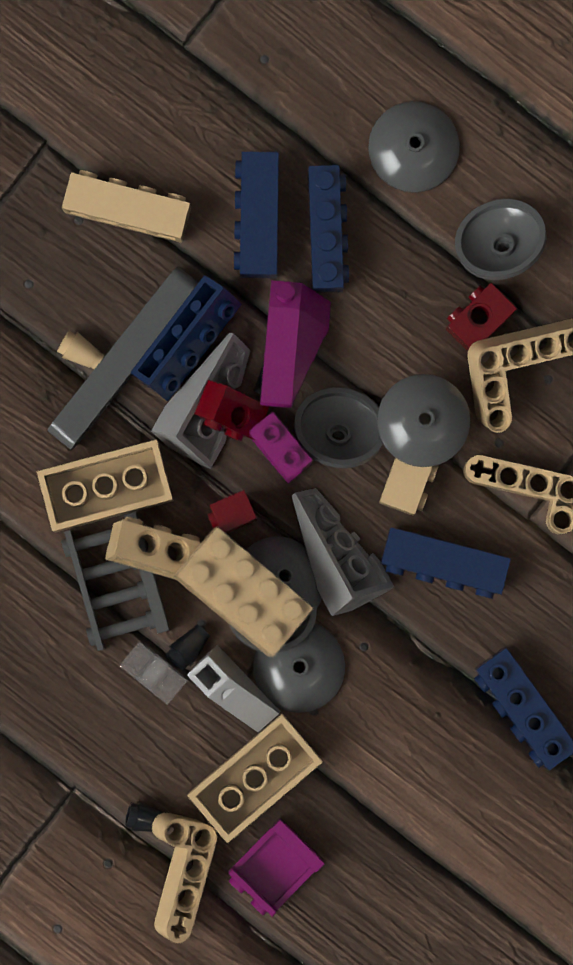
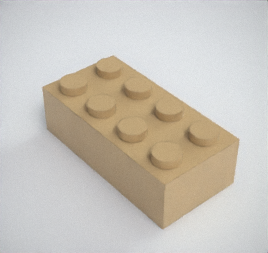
[36,440,174,533]
[173,527,313,657]
[187,713,322,843]

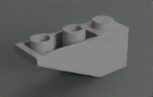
[187,645,281,732]

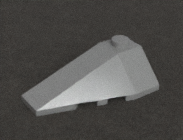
[151,333,250,469]
[292,488,394,616]

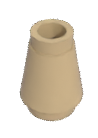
[57,330,104,369]

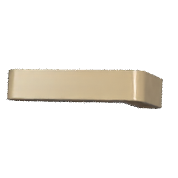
[468,319,573,433]

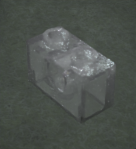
[119,641,188,705]

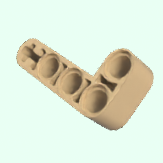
[463,455,573,534]
[152,813,217,943]

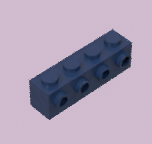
[234,152,279,278]
[308,165,349,293]
[130,275,242,401]
[380,528,511,599]
[474,647,573,770]

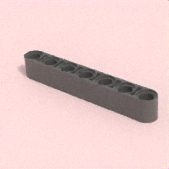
[47,266,199,450]

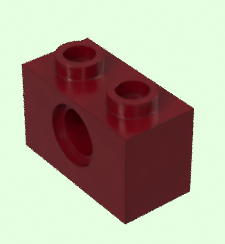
[446,283,517,351]
[194,380,269,442]
[207,490,257,534]

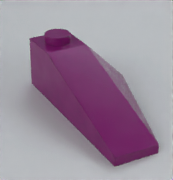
[260,280,331,408]

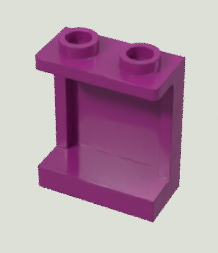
[250,412,312,484]
[228,818,325,917]

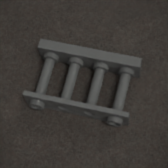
[61,511,170,651]

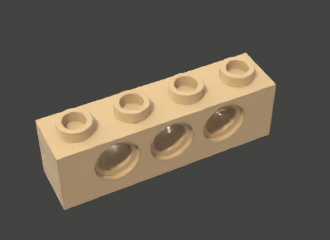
[105,517,201,579]

